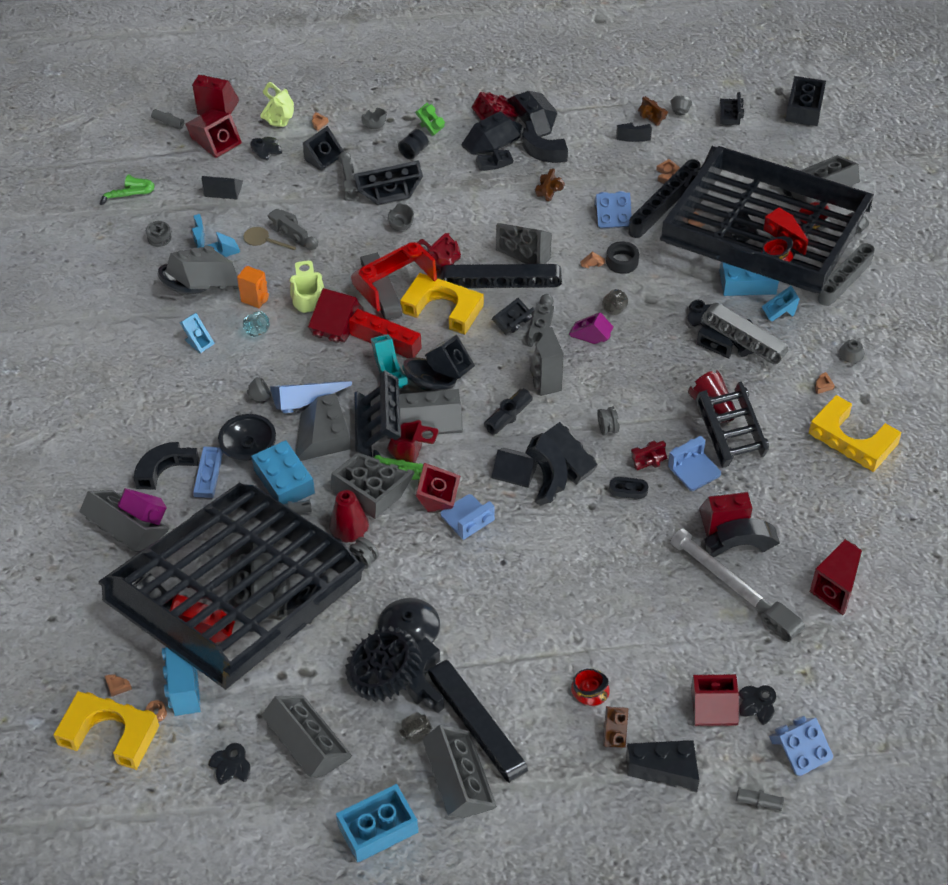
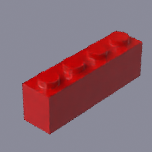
[349,309,422,359]

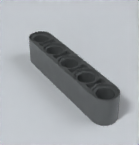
[818,243,875,306]
[360,252,403,320]
[702,303,788,364]

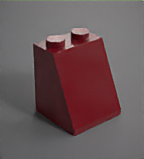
[192,74,239,115]
[185,109,242,158]
[308,288,364,343]
[699,492,753,537]
[809,539,862,615]

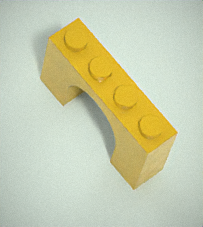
[400,273,484,335]
[809,395,902,472]
[54,691,159,770]

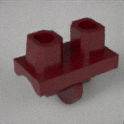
[631,440,668,471]

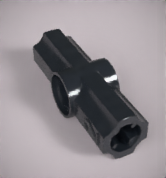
[484,388,533,435]

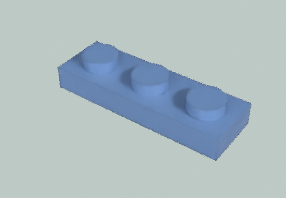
[193,447,223,498]

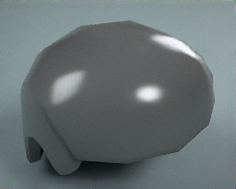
[361,108,387,129]
[388,203,414,231]

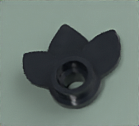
[250,137,282,160]
[687,300,712,327]
[739,685,776,725]
[208,743,251,785]

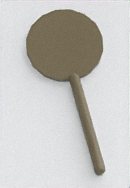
[243,227,296,250]

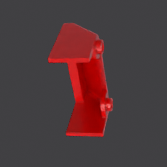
[351,242,437,312]

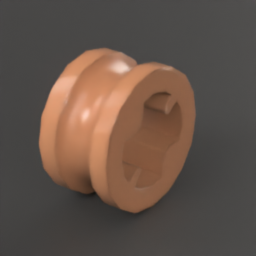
[146,700,167,722]

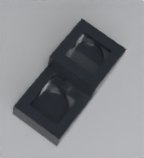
[616,123,652,142]
[475,150,514,171]

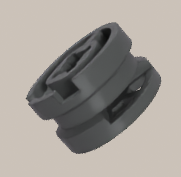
[146,221,172,247]
[597,406,620,435]
[348,537,379,569]

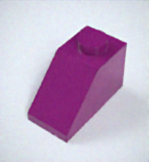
[569,312,614,344]
[117,488,167,525]

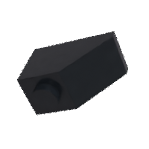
[697,324,733,359]

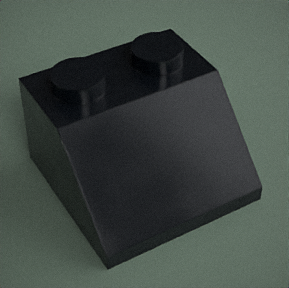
[425,334,475,379]

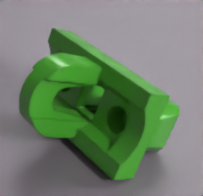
[415,102,445,136]

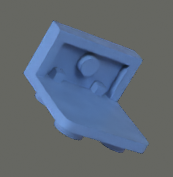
[594,191,632,228]
[668,436,721,491]
[441,494,495,540]
[769,716,833,776]

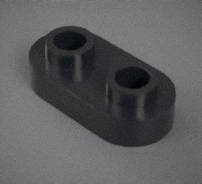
[609,477,649,499]

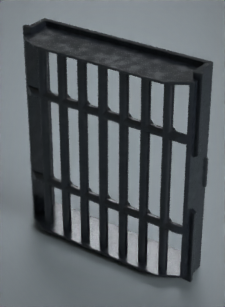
[660,146,874,294]
[99,482,366,690]

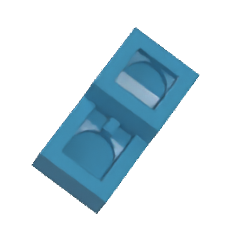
[192,214,205,248]

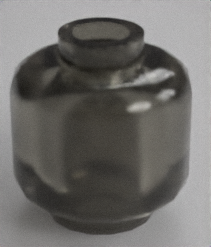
[602,289,628,315]
[399,712,433,745]

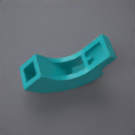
[371,334,408,389]

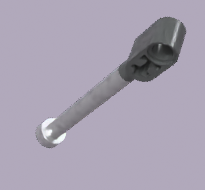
[671,528,805,642]

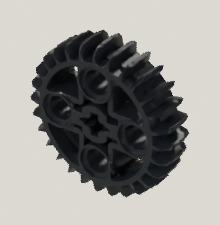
[345,626,422,702]

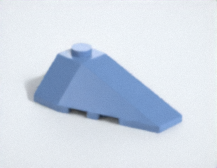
[270,381,352,413]

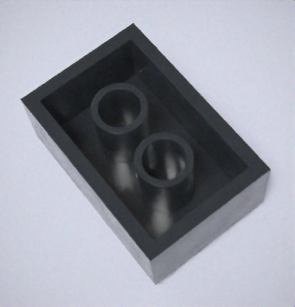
[785,76,826,126]

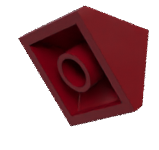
[415,463,461,512]

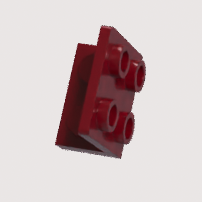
[471,92,518,121]

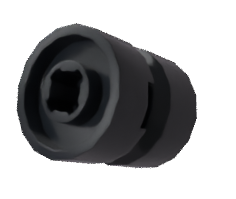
[398,129,429,160]

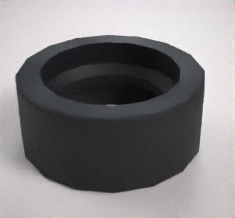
[606,241,640,274]

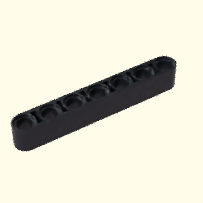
[628,159,701,238]
[440,264,562,288]
[428,659,528,783]

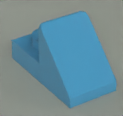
[202,232,240,257]
[762,286,800,322]
[179,313,215,353]

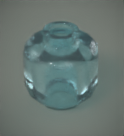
[243,311,270,337]

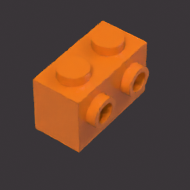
[237,265,269,308]

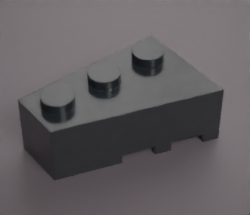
[544,422,598,485]
[626,740,700,793]

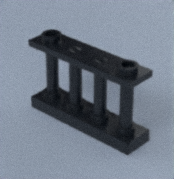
[354,370,401,457]
[696,381,769,468]

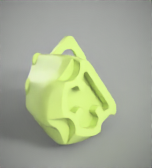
[261,82,294,127]
[290,261,324,313]

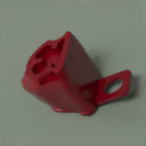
[417,233,461,271]
[387,420,439,463]

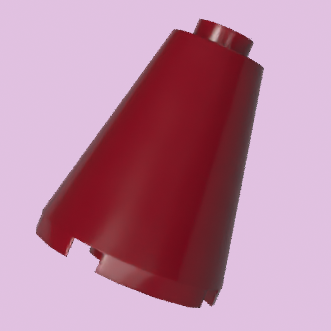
[688,370,736,423]
[329,490,369,543]

